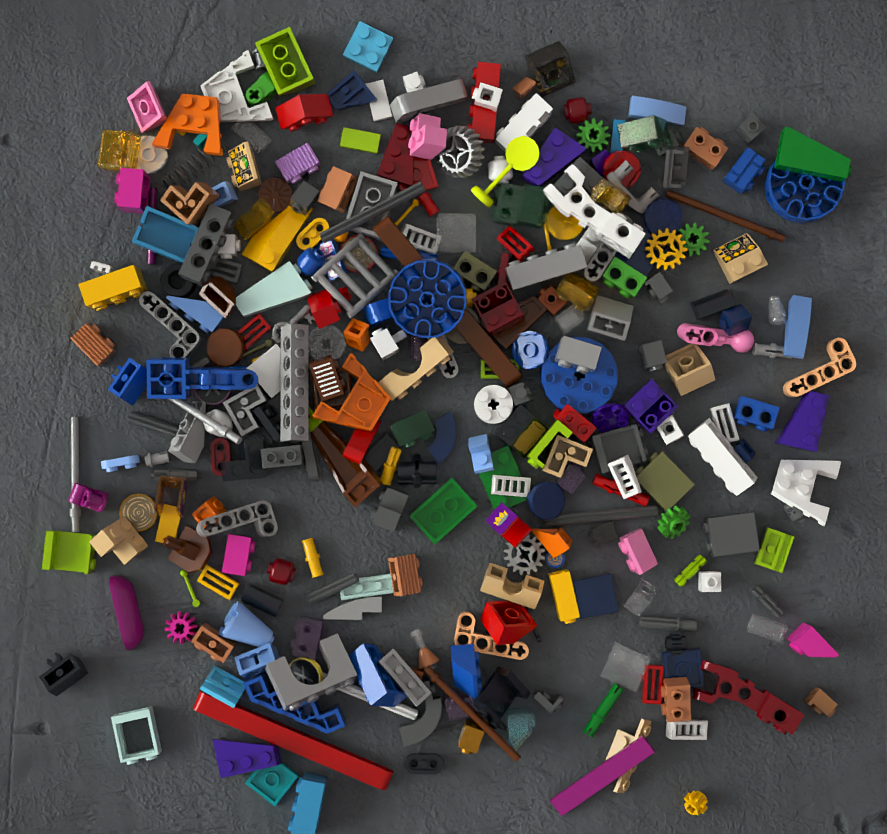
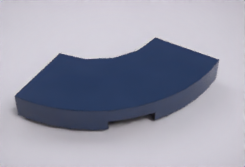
[428,412,456,464]

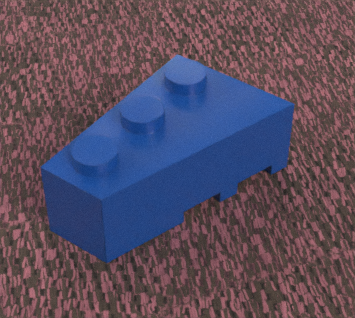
[348,643,407,707]

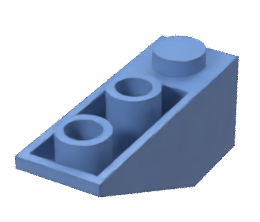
[166,296,226,333]

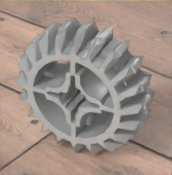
[437,125,485,178]

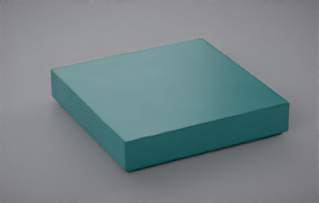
[245,761,299,806]

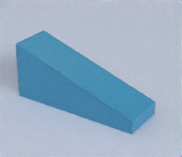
[610,119,626,154]

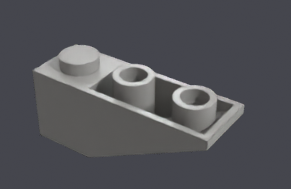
[168,401,206,463]

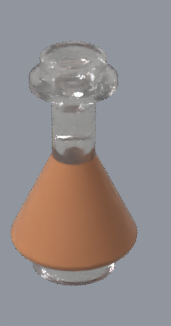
[410,628,440,673]

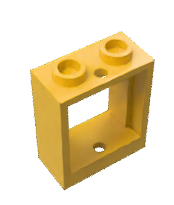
[548,569,580,624]

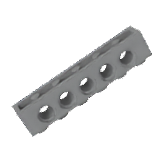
[280,324,308,443]

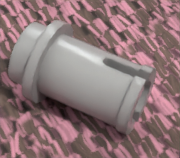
[145,451,170,468]

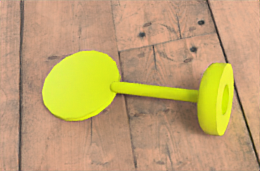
[471,136,540,208]

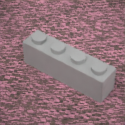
[505,243,587,291]

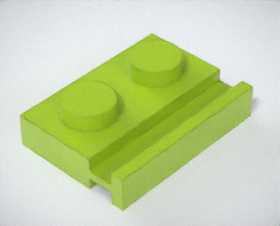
[754,527,794,573]

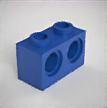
[733,396,780,432]

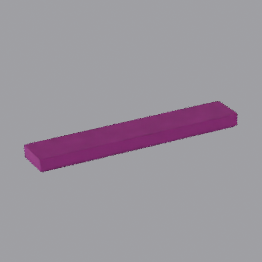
[550,735,655,816]

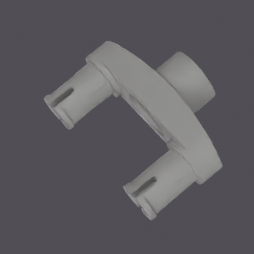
[606,160,660,214]

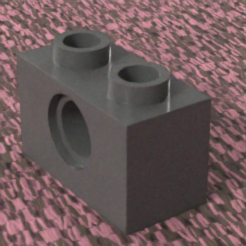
[638,340,667,372]

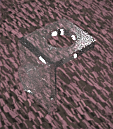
[623,578,657,616]

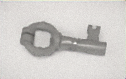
[272,304,315,344]

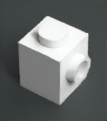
[212,234,241,259]

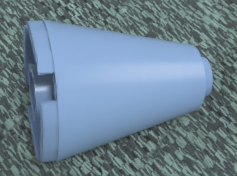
[218,601,275,647]

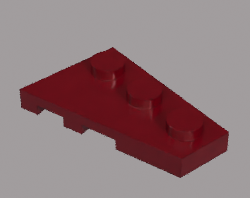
[377,123,414,187]

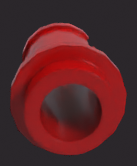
[418,192,440,217]

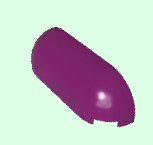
[109,575,144,651]

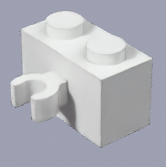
[370,328,407,361]

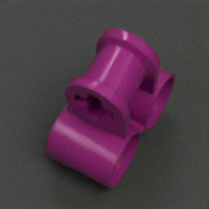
[68,483,109,512]

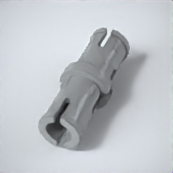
[752,343,792,359]

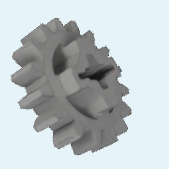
[504,534,545,575]

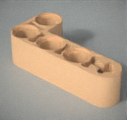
[783,338,856,398]
[454,611,529,660]

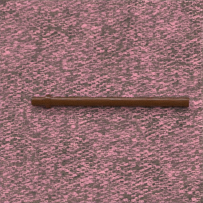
[665,189,786,242]
[423,665,521,762]

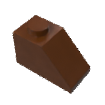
[199,276,236,318]

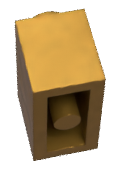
[458,719,485,755]

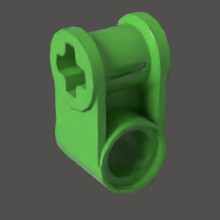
[246,72,278,107]

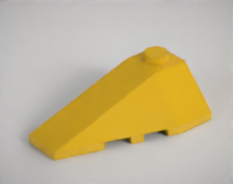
[241,206,313,272]

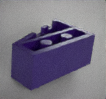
[522,128,587,190]
[774,391,829,452]
[213,738,282,778]

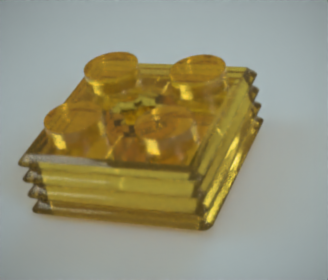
[97,130,141,171]
[556,272,600,311]

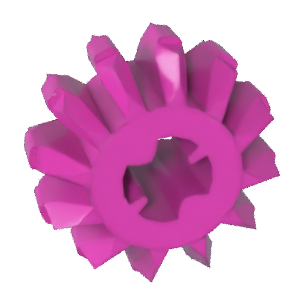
[164,611,198,644]

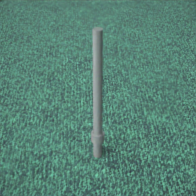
[169,399,242,444]
[70,417,81,532]

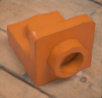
[191,496,226,528]

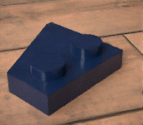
[326,71,378,111]

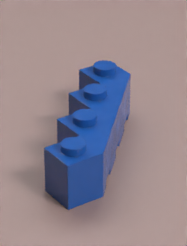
[244,672,346,734]

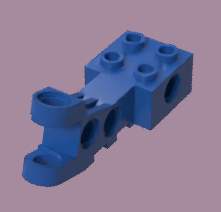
[146,357,258,399]

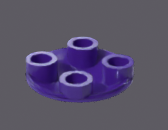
[591,403,629,433]

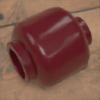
[563,97,592,124]
[266,558,296,586]

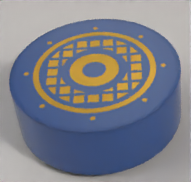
[545,552,565,568]

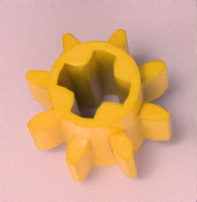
[684,790,708,816]

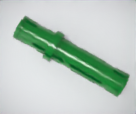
[582,683,624,738]

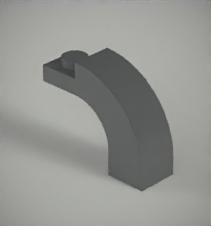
[400,678,442,746]

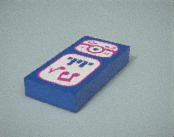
[316,239,348,281]

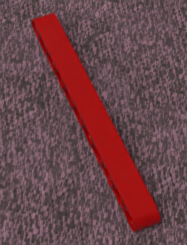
[193,690,394,790]

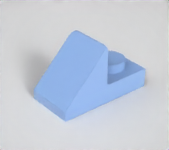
[468,434,494,474]

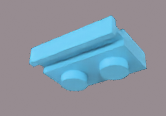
[200,665,246,708]

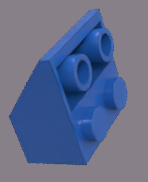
[451,644,482,699]

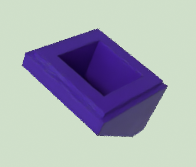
[590,149,610,177]

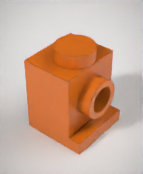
[343,318,371,352]

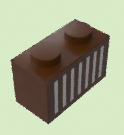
[309,355,346,401]

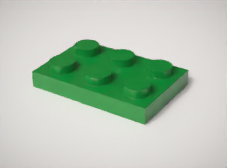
[478,446,527,510]
[409,478,477,545]

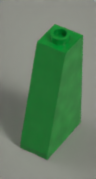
[774,127,852,182]

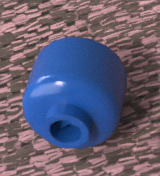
[297,247,326,276]

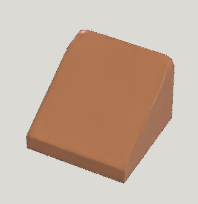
[512,77,536,99]

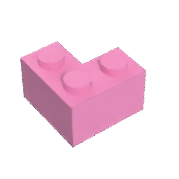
[408,113,447,160]

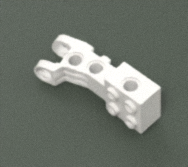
[543,164,646,259]

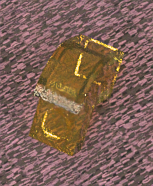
[589,178,632,214]
[233,198,274,241]

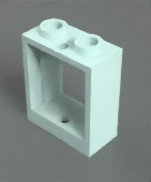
[111,706,162,765]

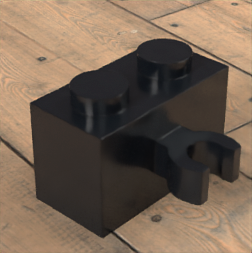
[39,652,88,696]

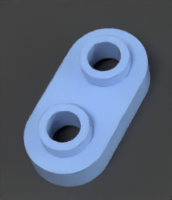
[101,455,140,472]

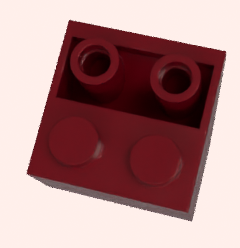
[471,281,525,337]

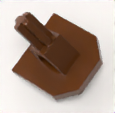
[163,525,213,573]

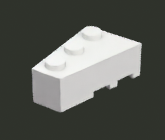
[495,93,553,153]

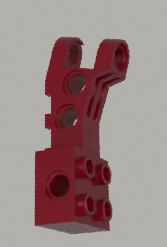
[692,660,805,735]

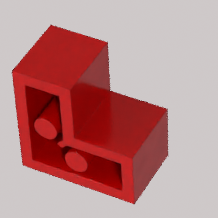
[276,94,333,132]

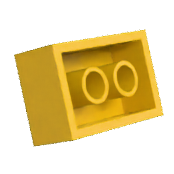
[78,265,148,311]

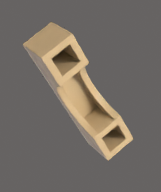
[378,336,454,401]

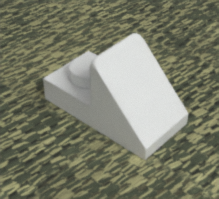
[576,227,602,264]

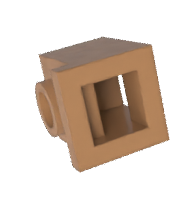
[803,687,838,717]

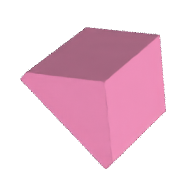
[127,81,167,133]

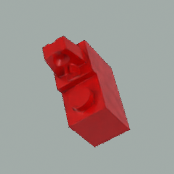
[306,287,352,329]

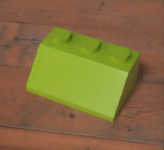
[255,27,316,96]

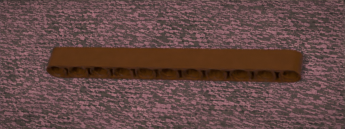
[373,216,523,388]

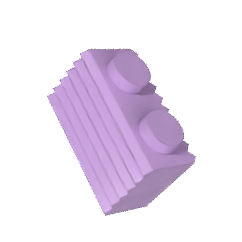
[275,143,321,184]

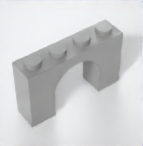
[266,633,357,711]

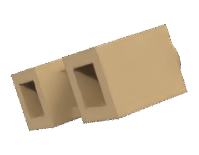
[480,563,544,609]

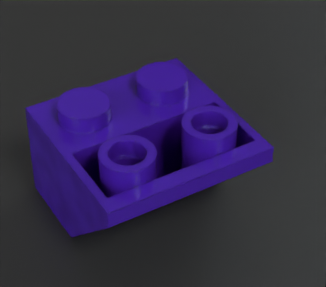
[623,379,678,434]

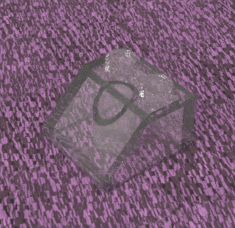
[600,641,651,692]

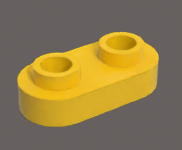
[296,218,330,251]

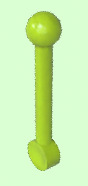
[180,569,200,607]

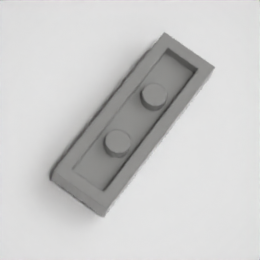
[378,649,431,706]

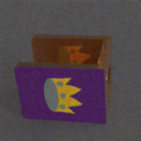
[154,476,188,518]

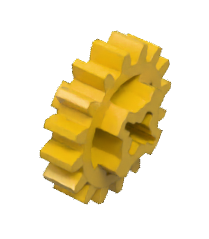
[645,228,687,271]

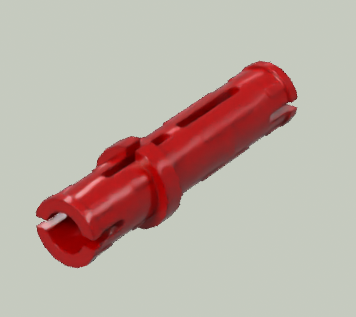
[592,473,650,507]

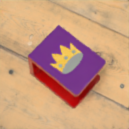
[485,502,532,548]

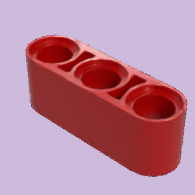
[342,419,382,464]

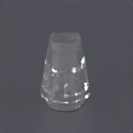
[768,296,787,325]

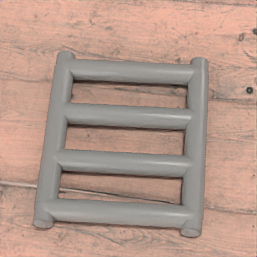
[311,233,399,318]

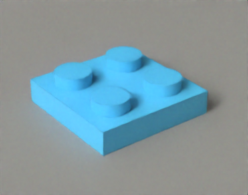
[343,21,394,73]

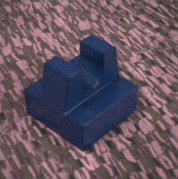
[734,439,756,463]

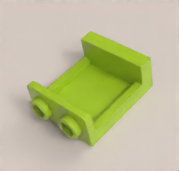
[526,420,573,469]

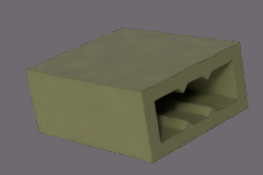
[635,451,695,511]

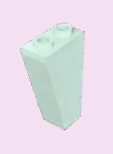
[236,261,313,318]

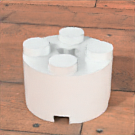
[474,385,513,424]

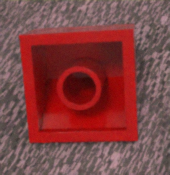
[480,600,537,645]

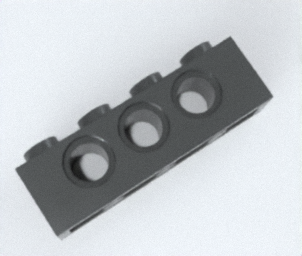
[178,204,235,287]

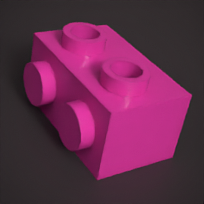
[222,533,256,576]

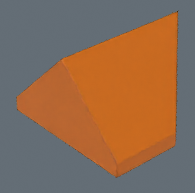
[531,527,573,558]

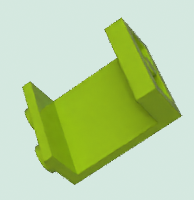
[42,530,96,574]

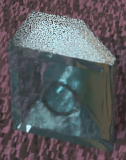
[506,707,535,752]

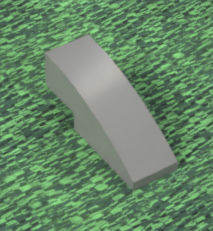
[323,595,383,620]

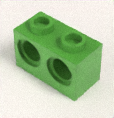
[601,257,647,299]

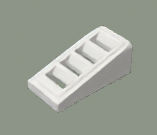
[401,224,441,254]
[608,455,642,499]
[491,475,531,497]
[666,719,708,740]

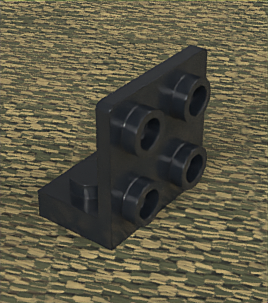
[253,392,310,442]

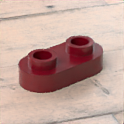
[210,438,231,476]

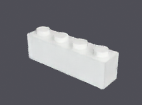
[688,418,758,496]

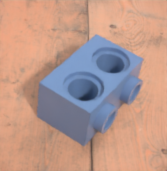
[234,643,280,679]

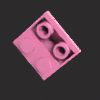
[618,528,658,575]

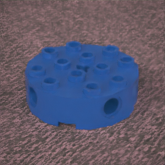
[764,158,846,224]
[388,259,467,338]
[540,337,618,414]

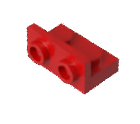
[553,404,596,443]

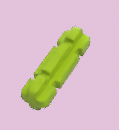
[674,555,707,587]

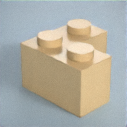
[541,435,593,478]
[89,516,148,565]

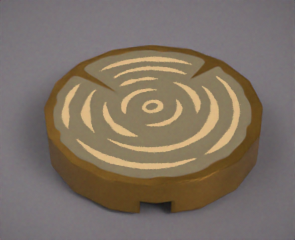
[119,493,159,532]

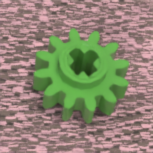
[576,118,610,154]
[676,222,710,257]
[657,505,691,539]

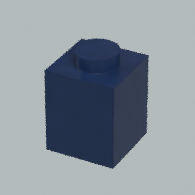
[719,304,752,336]

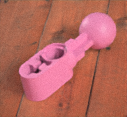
[677,323,755,353]

